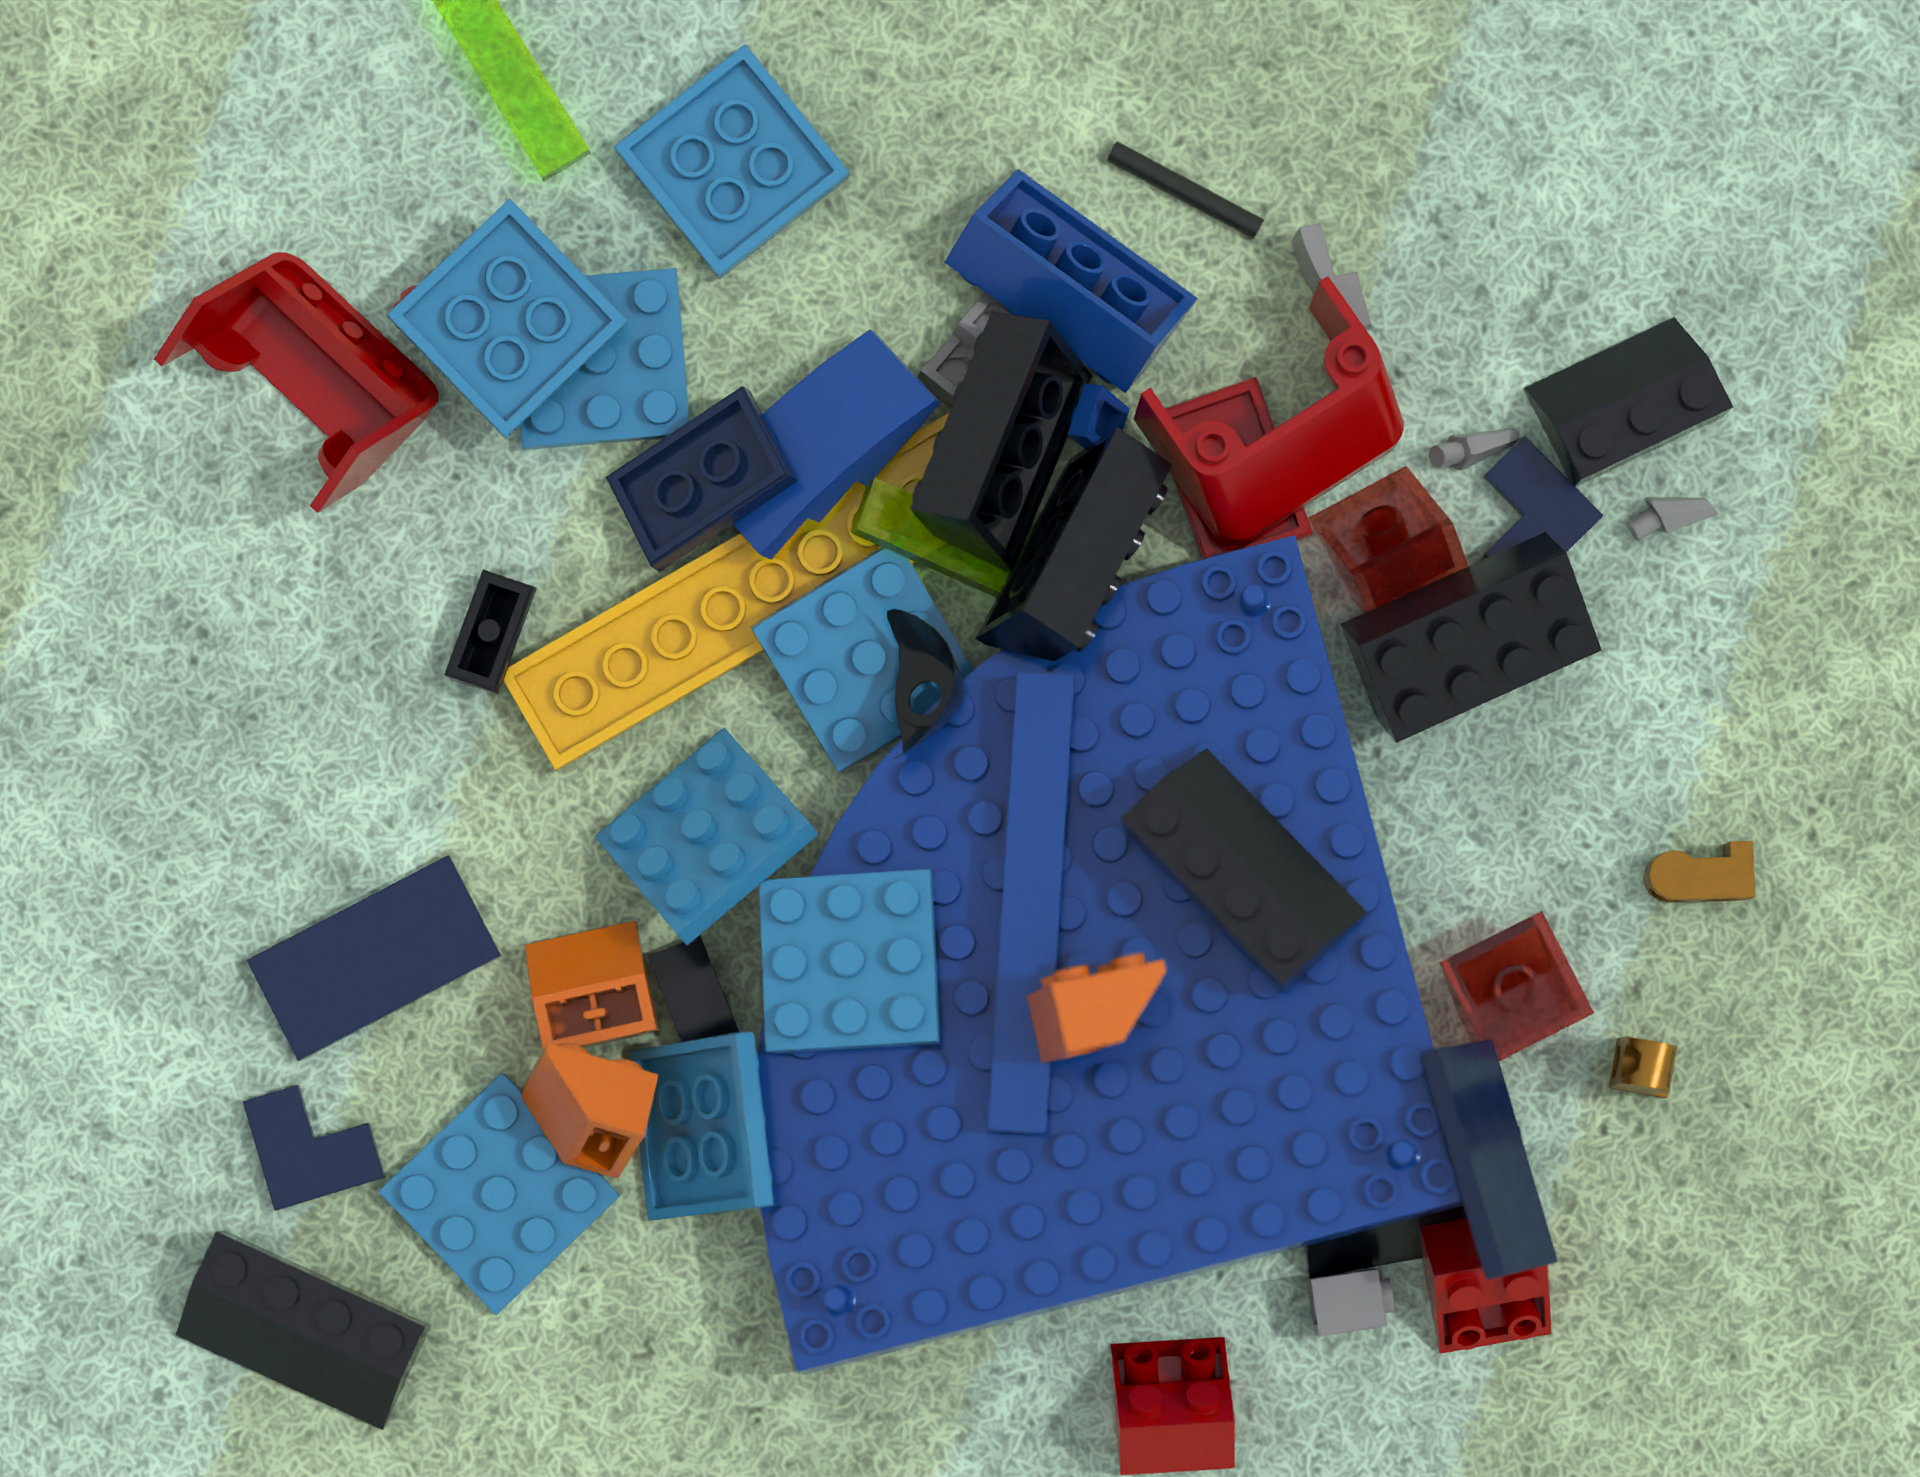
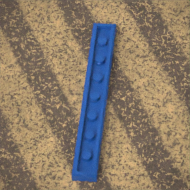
[988,672,1075,1135]

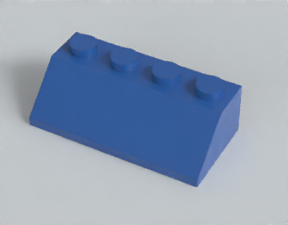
[944,169,1198,393]

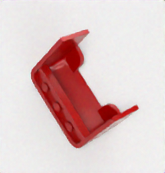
[154,252,439,513]
[1133,276,1404,546]

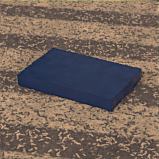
[606,386,798,572]

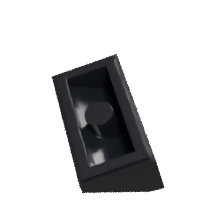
[444,569,537,694]

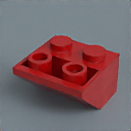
[1420,1218,1552,1354]
[1111,1337,1235,1475]

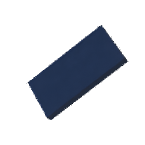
[246,855,501,1061]
[1421,1039,1558,1280]

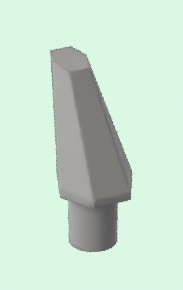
[1429,429,1519,470]
[1626,497,1719,541]

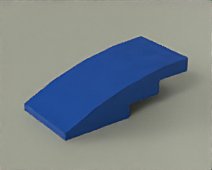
[733,330,941,559]

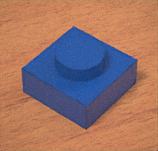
[1067,383,1130,449]

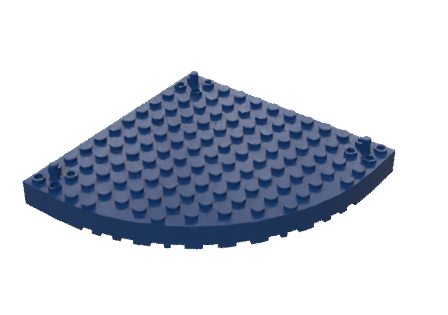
[758,535,1464,1375]

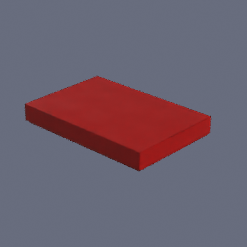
[1166,377,1313,559]

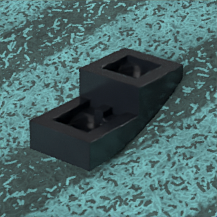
[648,935,740,1042]

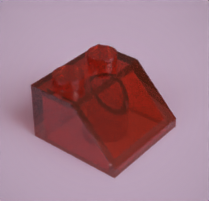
[1309,466,1468,613]
[1439,911,1594,1061]

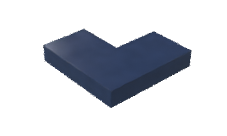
[1483,436,1604,558]
[243,1085,386,1211]

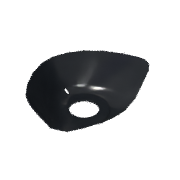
[887,609,964,760]

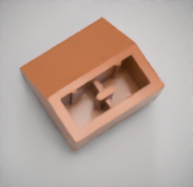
[525,920,660,1050]
[1026,953,1166,1063]
[521,1042,658,1179]

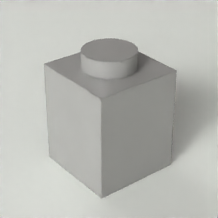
[1306,1268,1395,1337]

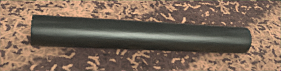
[1107,141,1264,239]

